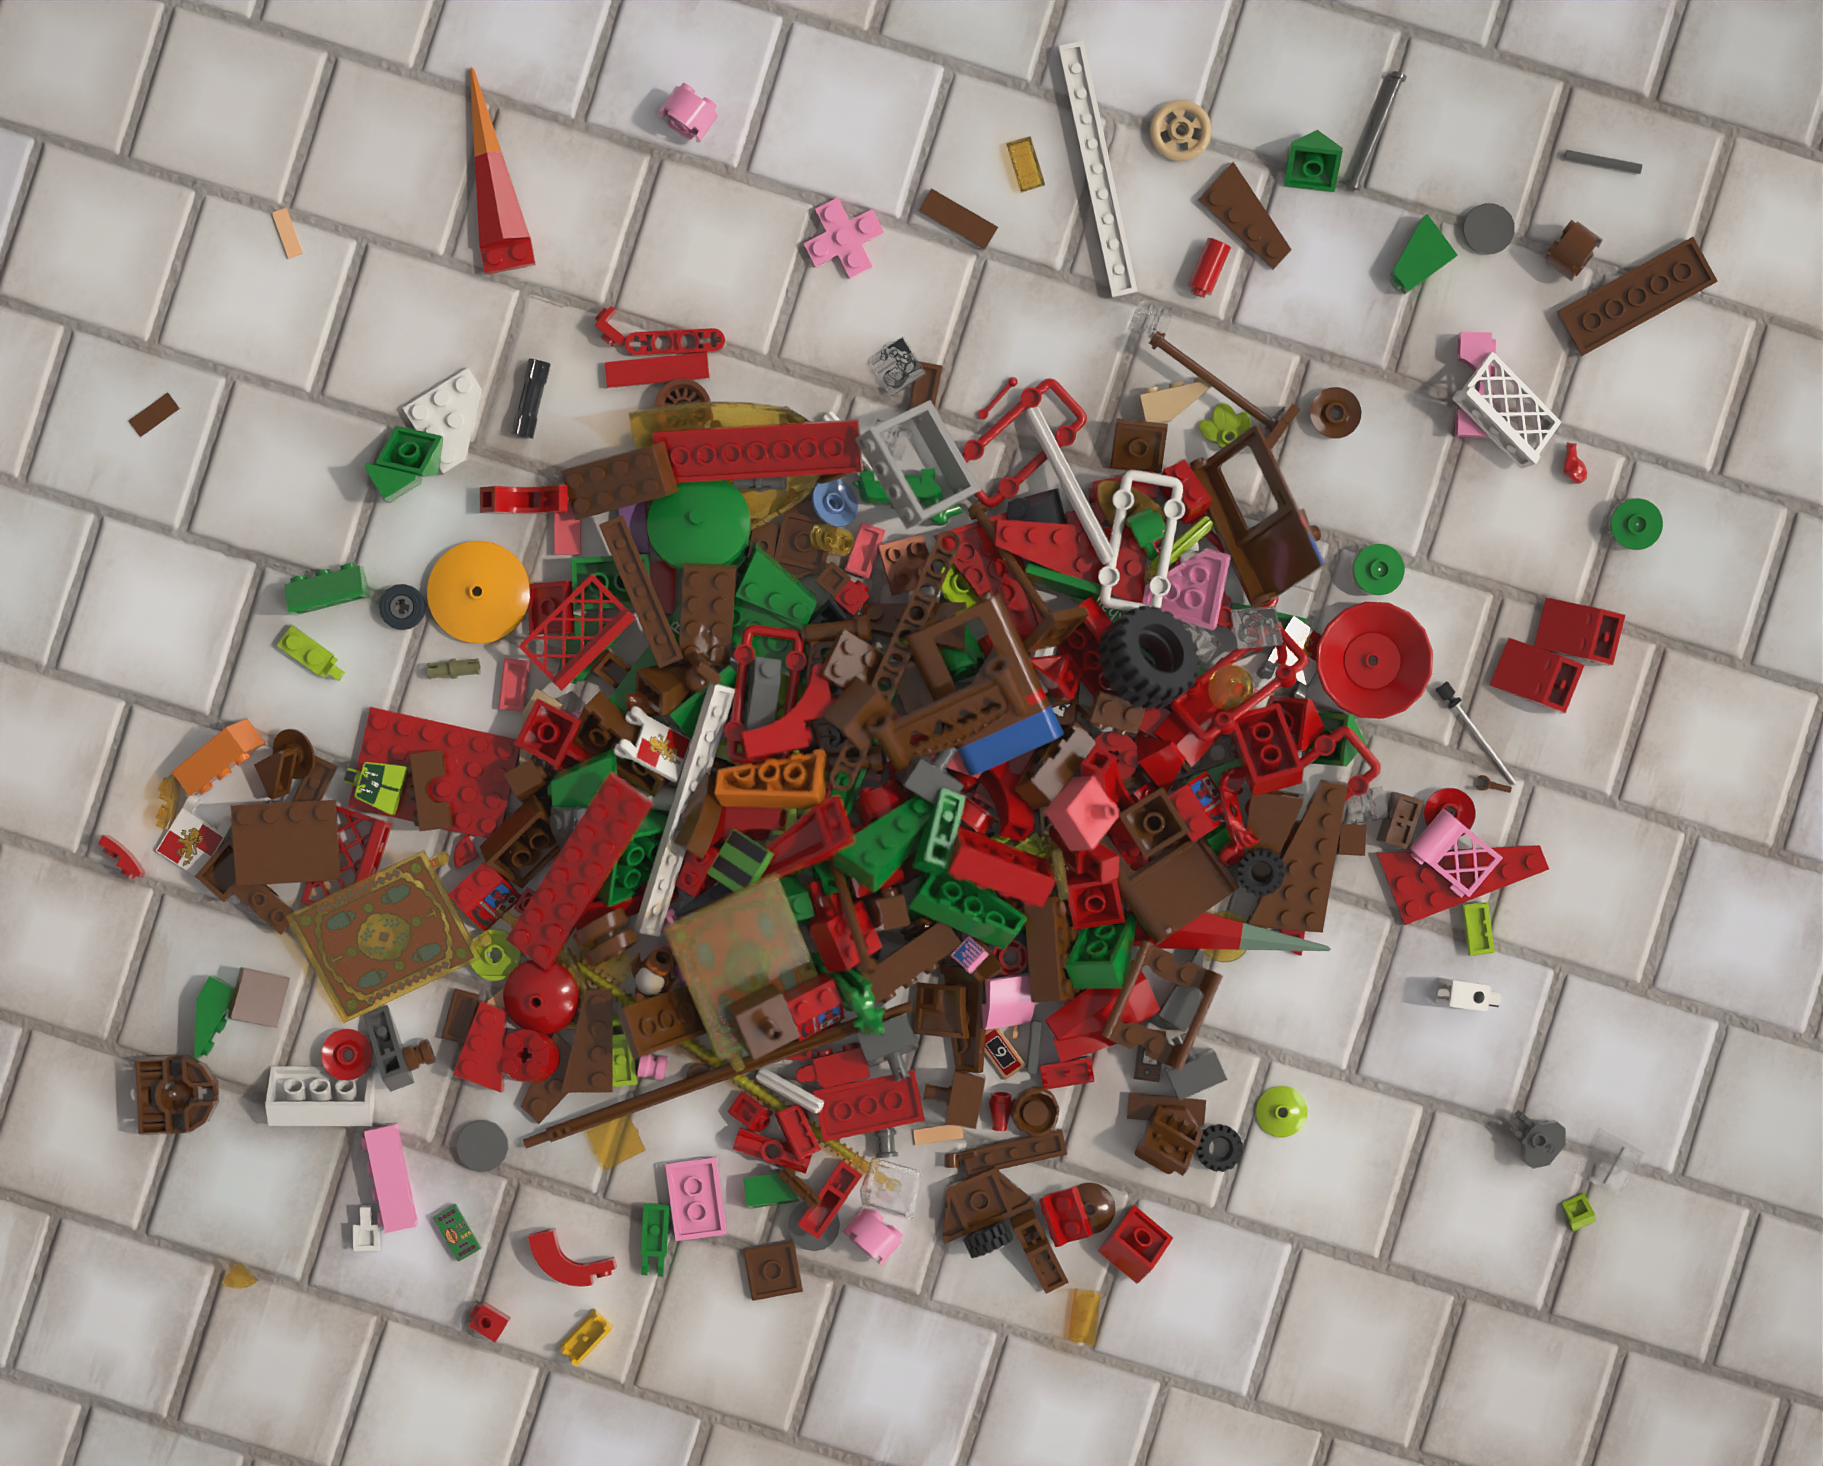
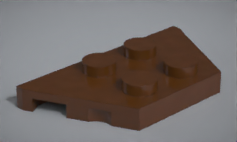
[774,488,834,579]
[942,1166,1036,1244]

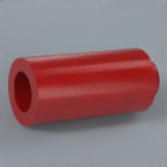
[1188,238,1231,298]

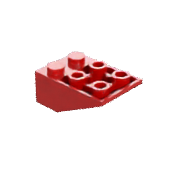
[1534,597,1626,666]
[1489,637,1585,714]

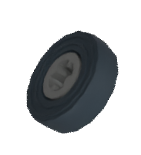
[379,584,426,630]

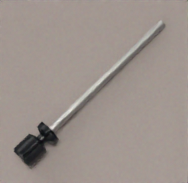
[1436,681,1517,785]

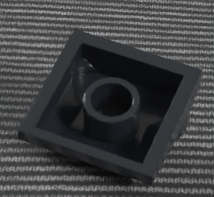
[1007,488,1067,524]

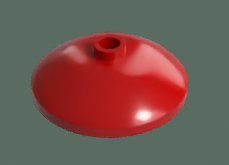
[503,960,580,1034]

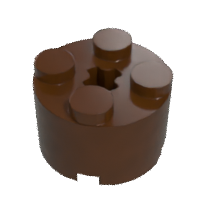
[1545,220,1603,282]

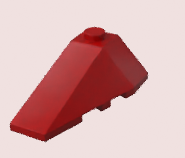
[1045,959,1160,1042]

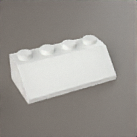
[265,1066,375,1126]

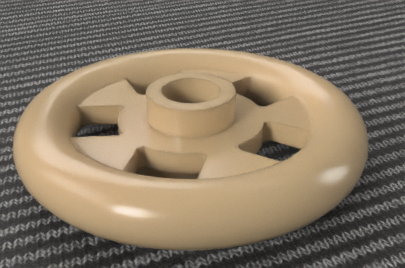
[1150,100,1212,161]

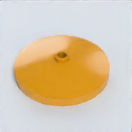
[427,541,530,644]

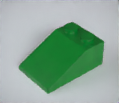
[571,554,650,612]
[1065,913,1137,989]

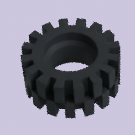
[1237,847,1286,897]
[1196,1124,1243,1172]
[963,1220,1014,1259]

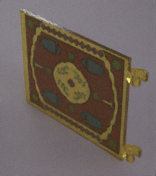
[286,850,492,1023]
[663,873,818,1072]

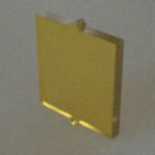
[587,1115,646,1171]

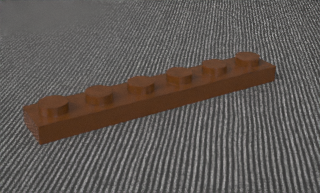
[599,515,684,669]

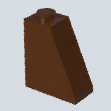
[635,662,698,716]

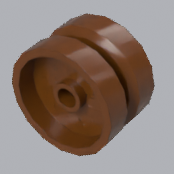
[573,908,640,968]

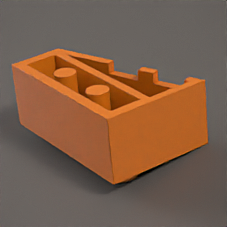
[172,719,265,796]

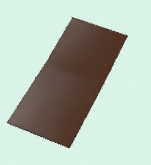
[129,392,180,437]

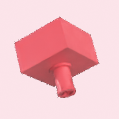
[1045,776,1119,851]

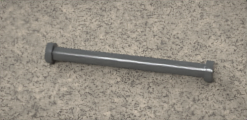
[1346,71,1407,191]

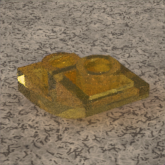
[156,775,180,830]

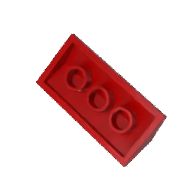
[1153,658,1258,768]

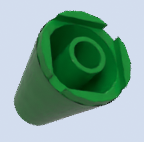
[937,623,987,681]

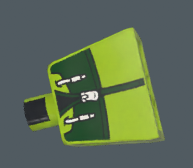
[344,762,408,815]

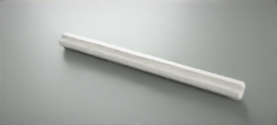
[1026,406,1115,564]

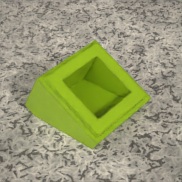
[1560,1193,1596,1231]

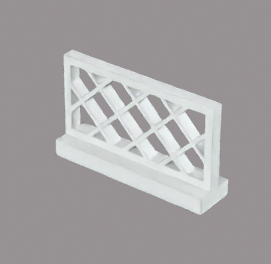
[1452,351,1561,469]

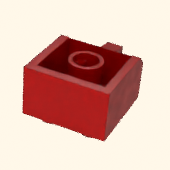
[810,892,882,973]

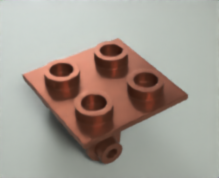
[878,534,934,596]

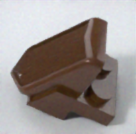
[1134,1105,1203,1176]

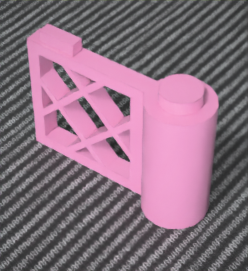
[1410,808,1502,898]

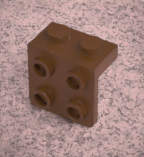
[1077,690,1146,735]

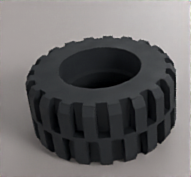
[1098,605,1200,710]

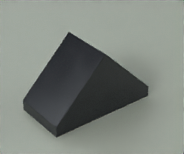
[803,597,848,627]

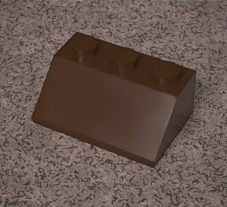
[479,794,561,888]

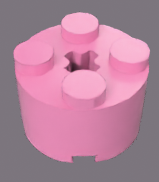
[658,83,718,143]
[843,1207,903,1266]

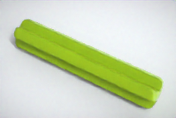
[1150,516,1213,573]

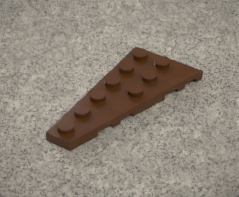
[1246,779,1348,933]

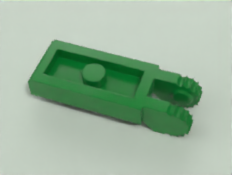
[640,1203,670,1277]

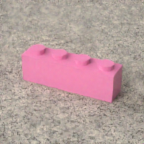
[361,1123,419,1233]

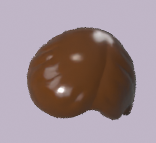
[1011,1086,1060,1137]

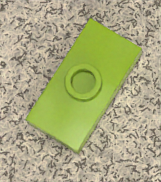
[1461,902,1495,956]

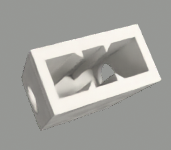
[1435,977,1501,1012]

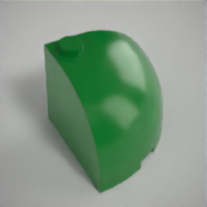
[596,809,668,907]

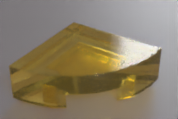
[221,1262,259,1289]

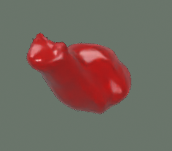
[1563,442,1587,484]
[1218,840,1244,866]

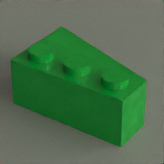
[735,542,817,626]

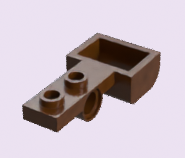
[195,837,297,935]

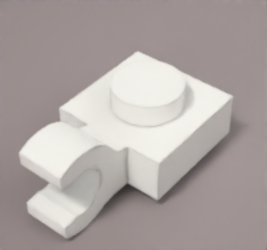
[353,1205,380,1251]

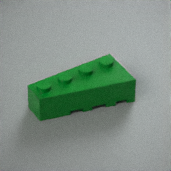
[833,794,934,893]
[908,869,1027,950]

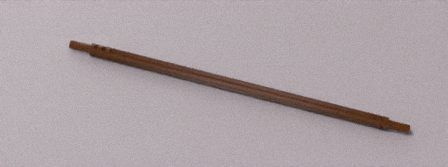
[523,1001,914,1149]

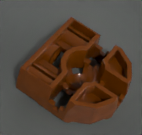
[135,1055,220,1136]

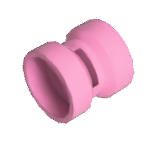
[637,1054,668,1082]

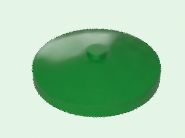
[647,480,751,572]

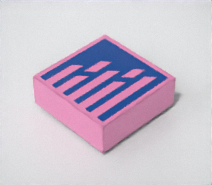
[951,937,988,974]

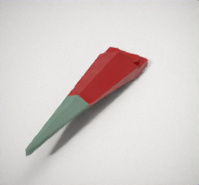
[1125,905,1331,951]

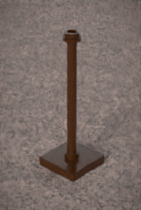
[1149,331,1301,450]
[968,502,1089,652]
[827,823,877,976]

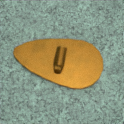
[1097,480,1166,528]

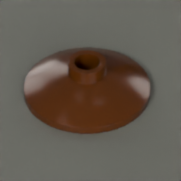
[1310,387,1362,439]
[273,729,315,779]
[1077,1182,1116,1234]

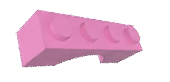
[1455,332,1496,438]

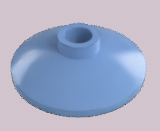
[812,479,858,527]

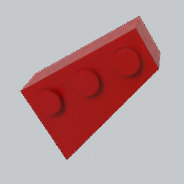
[453,1000,507,1093]

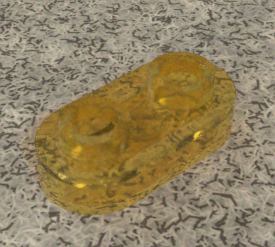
[810,523,854,556]

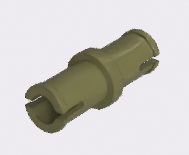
[427,658,481,679]

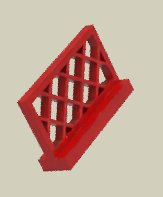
[518,574,636,691]
[300,806,393,921]

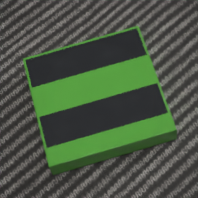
[707,829,774,896]

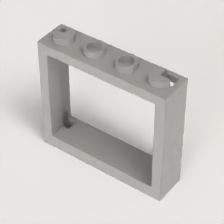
[855,400,981,530]

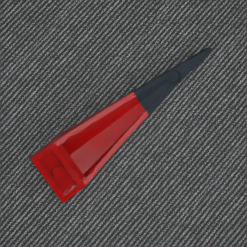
[675,795,855,917]

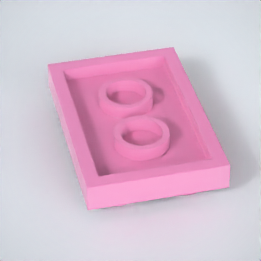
[665,1157,727,1241]

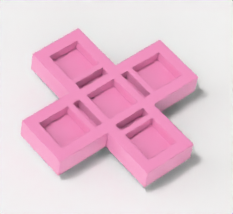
[803,198,884,279]

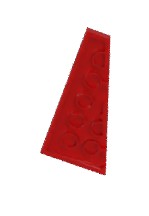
[933,512,1043,657]
[993,519,1147,604]
[1376,845,1549,925]

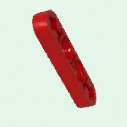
[625,328,726,356]

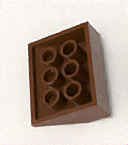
[231,800,341,886]

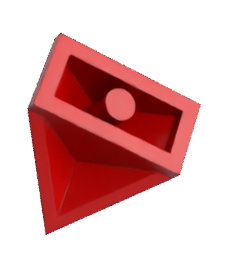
[1029,652,1083,701]
[1136,736,1186,793]

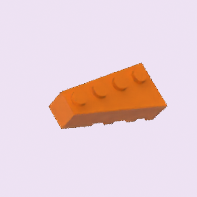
[715,749,829,809]

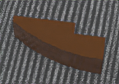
[674,772,722,859]

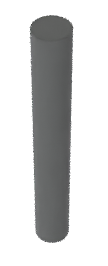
[1564,150,1642,174]

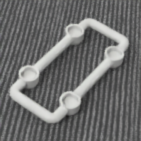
[1098,470,1185,612]

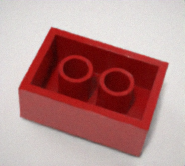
[1230,703,1304,797]

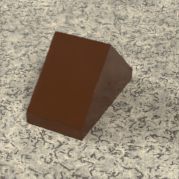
[591,649,631,689]
[254,746,298,800]

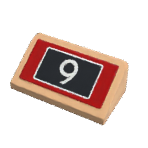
[984,1028,1026,1080]

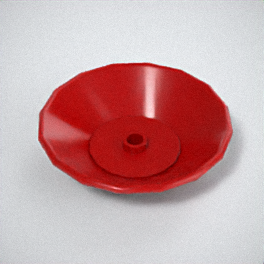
[1316,601,1433,719]

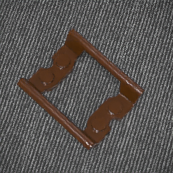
[1101,940,1223,1071]

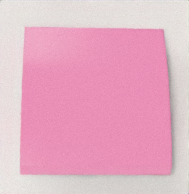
[982,973,1035,1030]

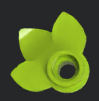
[1199,402,1251,449]

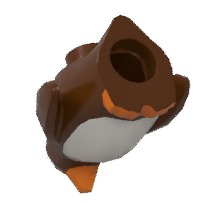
[631,946,680,1002]

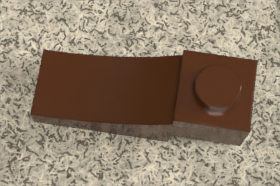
[1009,1208,1069,1294]

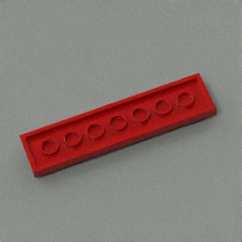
[653,419,863,483]
[506,772,654,970]

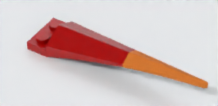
[470,67,536,275]

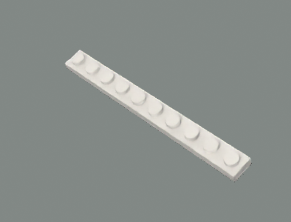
[1058,40,1138,298]
[634,682,735,937]

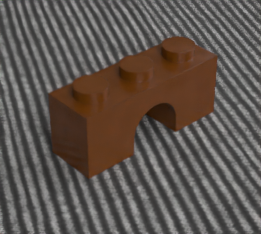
[407,750,453,831]

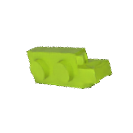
[277,625,346,681]

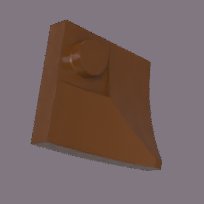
[913,982,969,1039]

